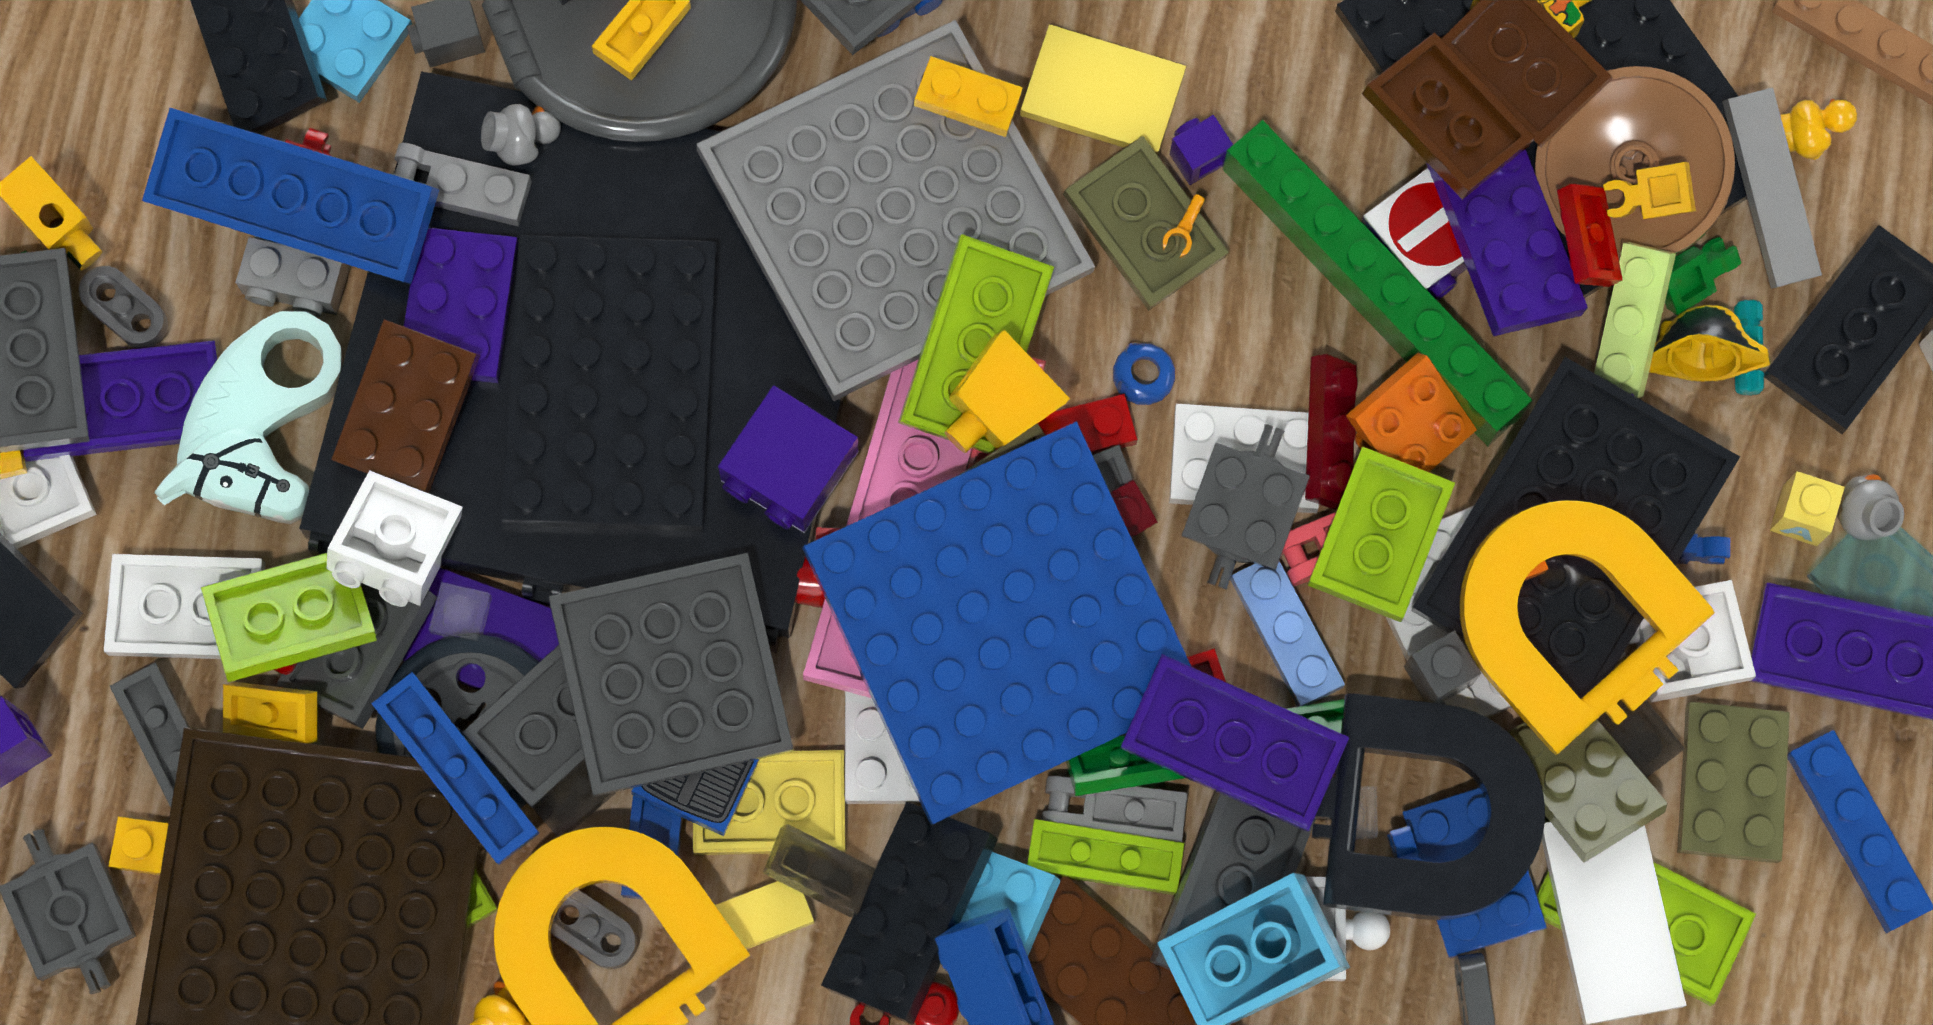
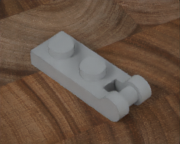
[392,143,532,227]
[1042,776,1187,842]

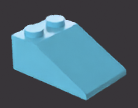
[1157,873,1350,1025]

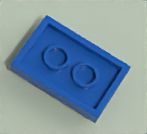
[1402,788,1548,959]

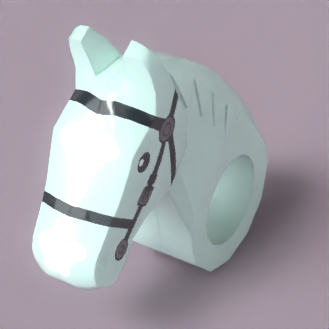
[155,311,342,524]

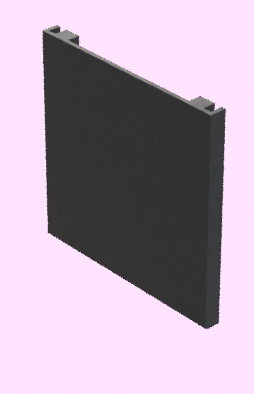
[299,71,845,653]

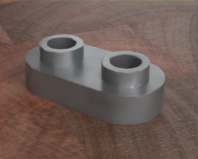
[79,266,168,349]
[551,890,637,969]

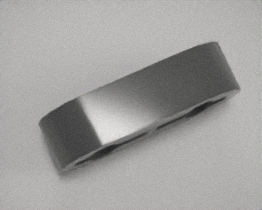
[1454,953,1495,1025]

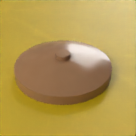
[1535,66,1735,260]

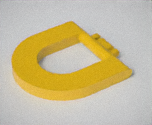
[1460,501,1715,755]
[494,827,750,1025]

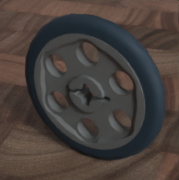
[375,634,539,808]

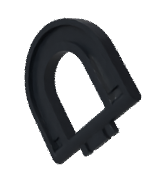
[1312,693,1545,920]

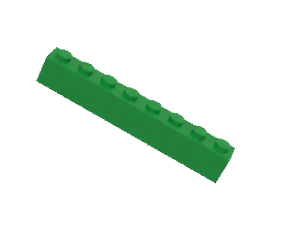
[1222,120,1532,447]

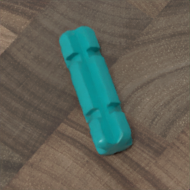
[1734,300,1764,396]

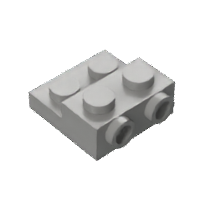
[235,236,351,317]

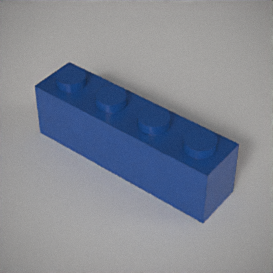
[935,908,1054,1025]

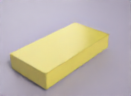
[715,874,814,950]

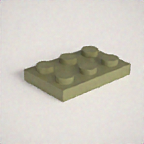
[1063,136,1229,311]
[1677,702,1790,863]
[1508,719,1668,863]

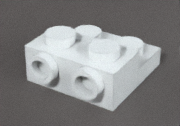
[327,470,463,607]
[1629,580,1756,703]

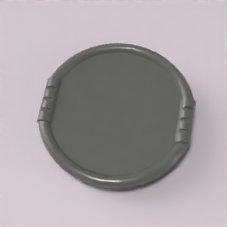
[482,0,798,142]

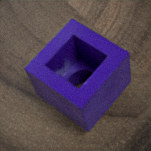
[1169,115,1233,185]

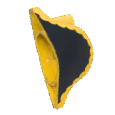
[1649,305,1770,381]

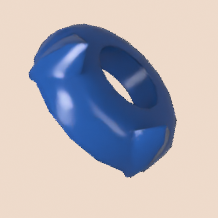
[1113,343,1175,405]

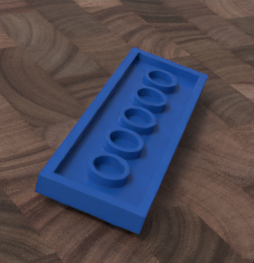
[142,108,440,284]

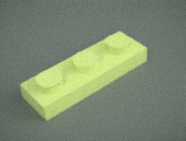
[1594,242,1676,398]

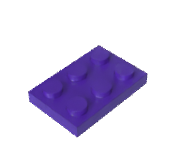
[404,228,519,383]

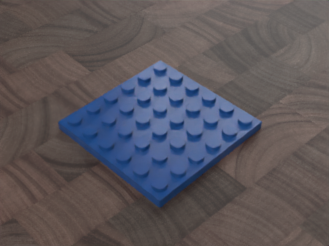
[802,422,1192,825]

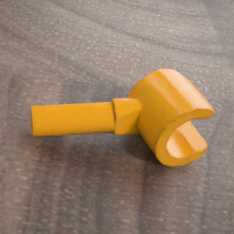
[1162,194,1205,258]

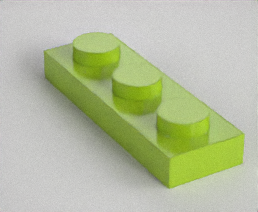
[1027,819,1185,895]

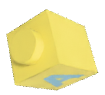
[1770,471,1845,546]

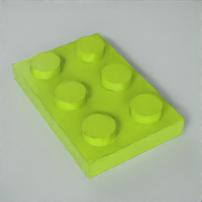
[1307,446,1455,622]
[201,553,377,682]

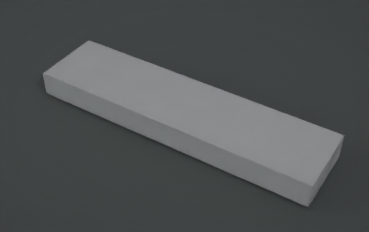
[1722,87,1822,289]

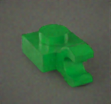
[1665,237,1742,316]

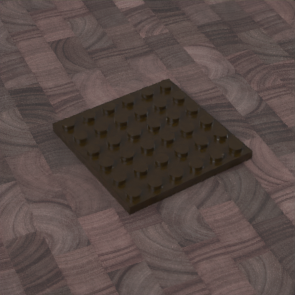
[136,727,490,1025]

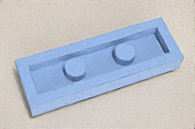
[1230,561,1345,707]

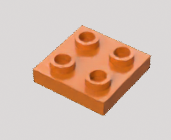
[1346,353,1477,472]

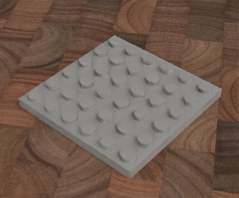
[697,20,1095,401]

